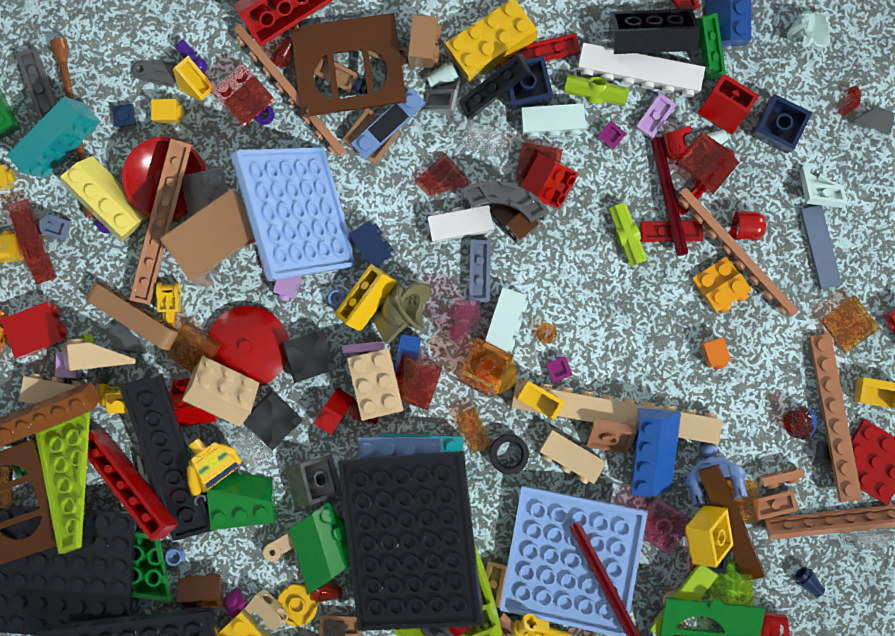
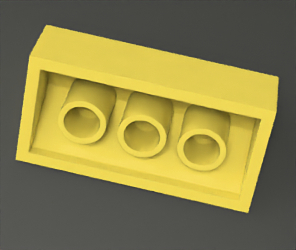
[60,156,150,243]

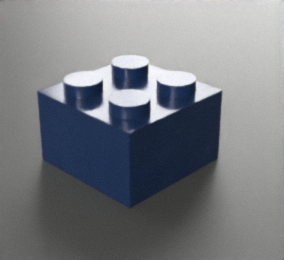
[507,56,553,111]
[751,94,813,154]

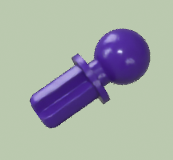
[175,40,207,73]

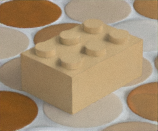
[347,348,404,421]
[182,356,259,427]

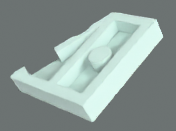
[799,166,847,208]

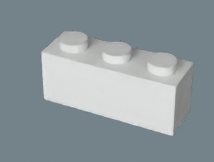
[428,205,494,243]

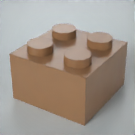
[408,15,442,69]

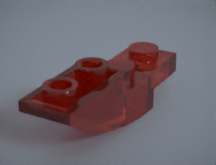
[8,199,58,285]

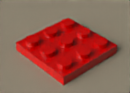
[832,419,895,505]

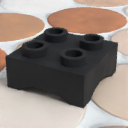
[282,330,336,383]
[243,390,302,451]

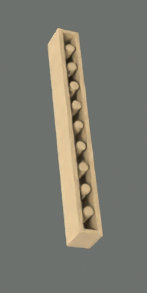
[511,380,723,444]

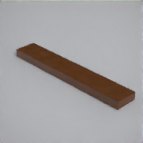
[698,464,766,582]

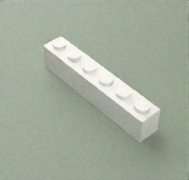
[576,43,705,97]

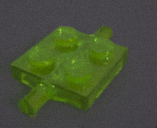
[710,559,754,606]

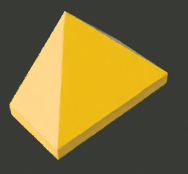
[173,56,215,101]

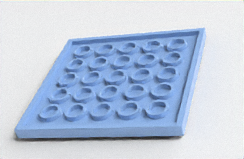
[231,148,358,281]
[500,486,648,636]

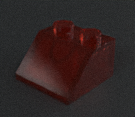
[211,62,275,126]
[675,132,740,194]
[396,353,442,410]

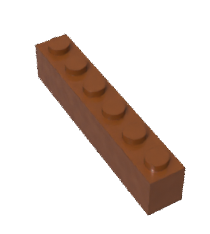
[0,382,101,447]

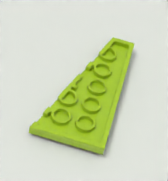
[35,412,90,554]

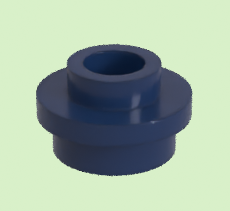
[352,77,367,96]

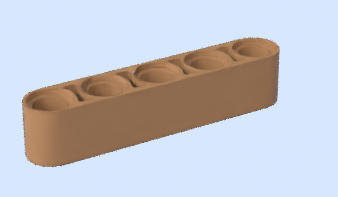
[86,281,179,350]

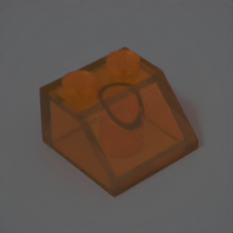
[454,337,514,398]

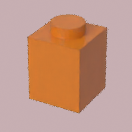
[699,337,731,370]

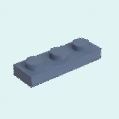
[469,240,491,303]

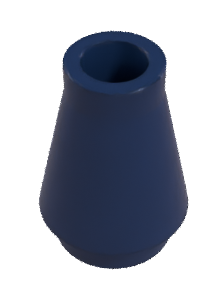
[794,567,825,598]

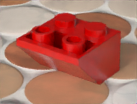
[697,74,759,135]
[521,153,579,209]
[170,378,217,427]

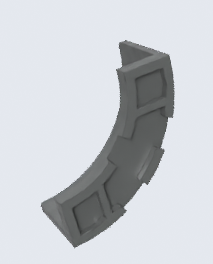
[461,181,549,224]

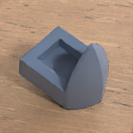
[38,214,72,241]

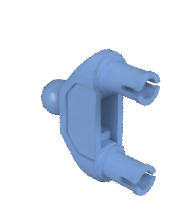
[685,442,748,507]

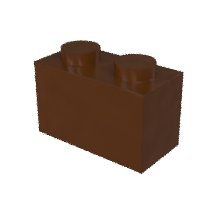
[176,573,224,610]

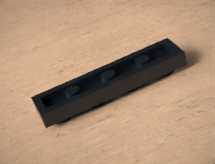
[459,54,531,119]

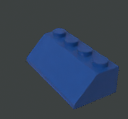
[705,0,751,46]
[629,408,681,497]

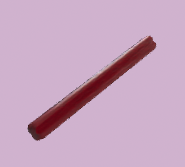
[651,136,688,256]
[569,521,639,636]

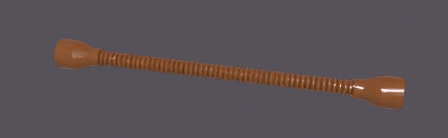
[50,38,95,218]

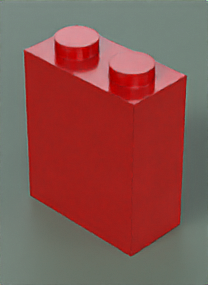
[0,301,68,359]

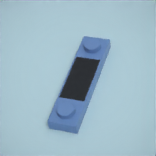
[351,88,426,160]

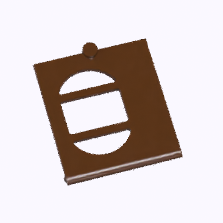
[291,13,407,117]
[0,440,57,565]

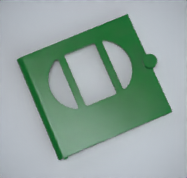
[660,597,765,636]

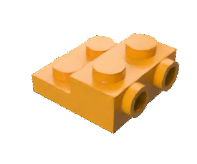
[691,256,751,314]

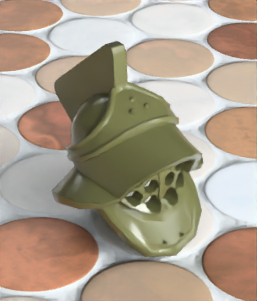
[371,282,432,344]

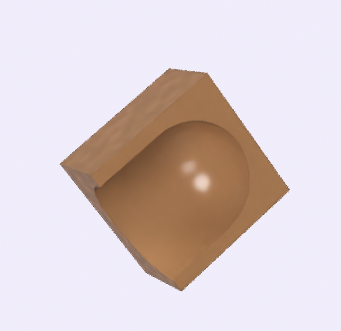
[160,188,256,288]

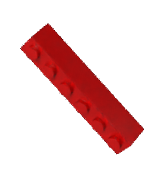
[87,430,178,541]

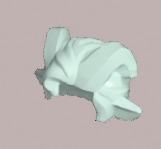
[787,11,831,48]

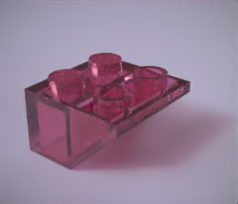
[450,300,480,344]

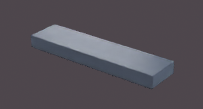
[800,205,842,290]

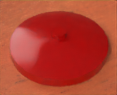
[122,137,206,220]
[206,306,289,387]

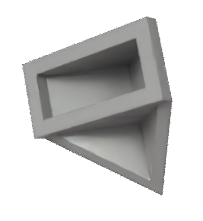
[422,78,462,117]

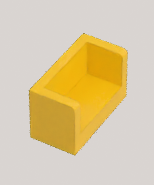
[853,377,895,409]
[516,380,565,420]

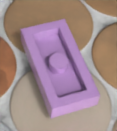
[635,93,677,139]
[342,341,386,357]

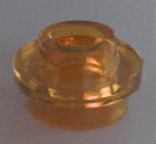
[536,323,557,344]

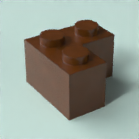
[491,204,539,244]

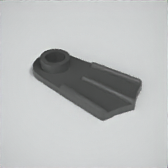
[131,61,177,88]

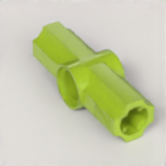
[564,74,629,106]
[608,202,647,267]

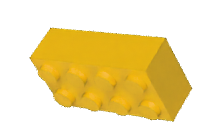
[445,0,537,84]

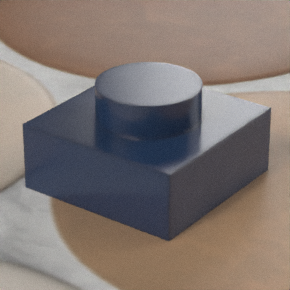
[112,103,137,128]

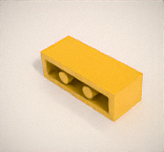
[334,264,397,332]

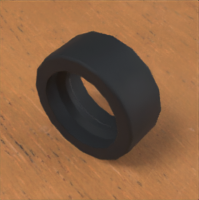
[489,434,529,475]

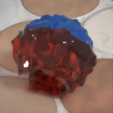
[783,406,817,440]

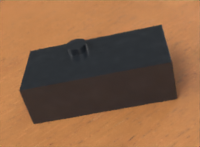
[608,8,700,55]

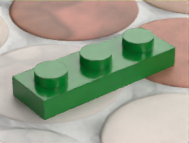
[696,13,726,80]

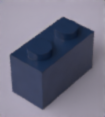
[349,221,394,267]

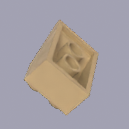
[62,339,136,371]

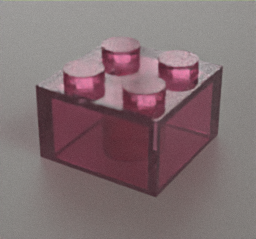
[643,497,692,556]

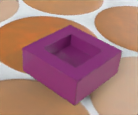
[597,121,627,151]
[546,356,573,383]
[223,587,249,618]

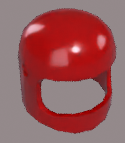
[662,125,696,162]
[730,210,766,241]
[760,612,790,636]

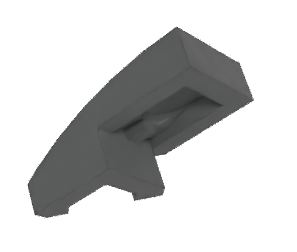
[850,107,895,134]
[105,322,147,354]

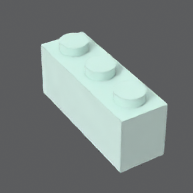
[521,103,586,139]
[483,287,528,355]

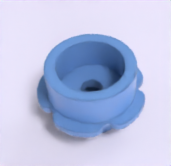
[327,289,346,309]
[165,546,186,567]

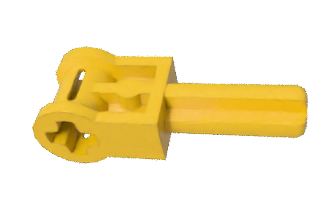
[156,282,181,342]
[512,613,572,636]

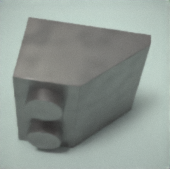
[181,168,228,217]
[284,454,342,508]

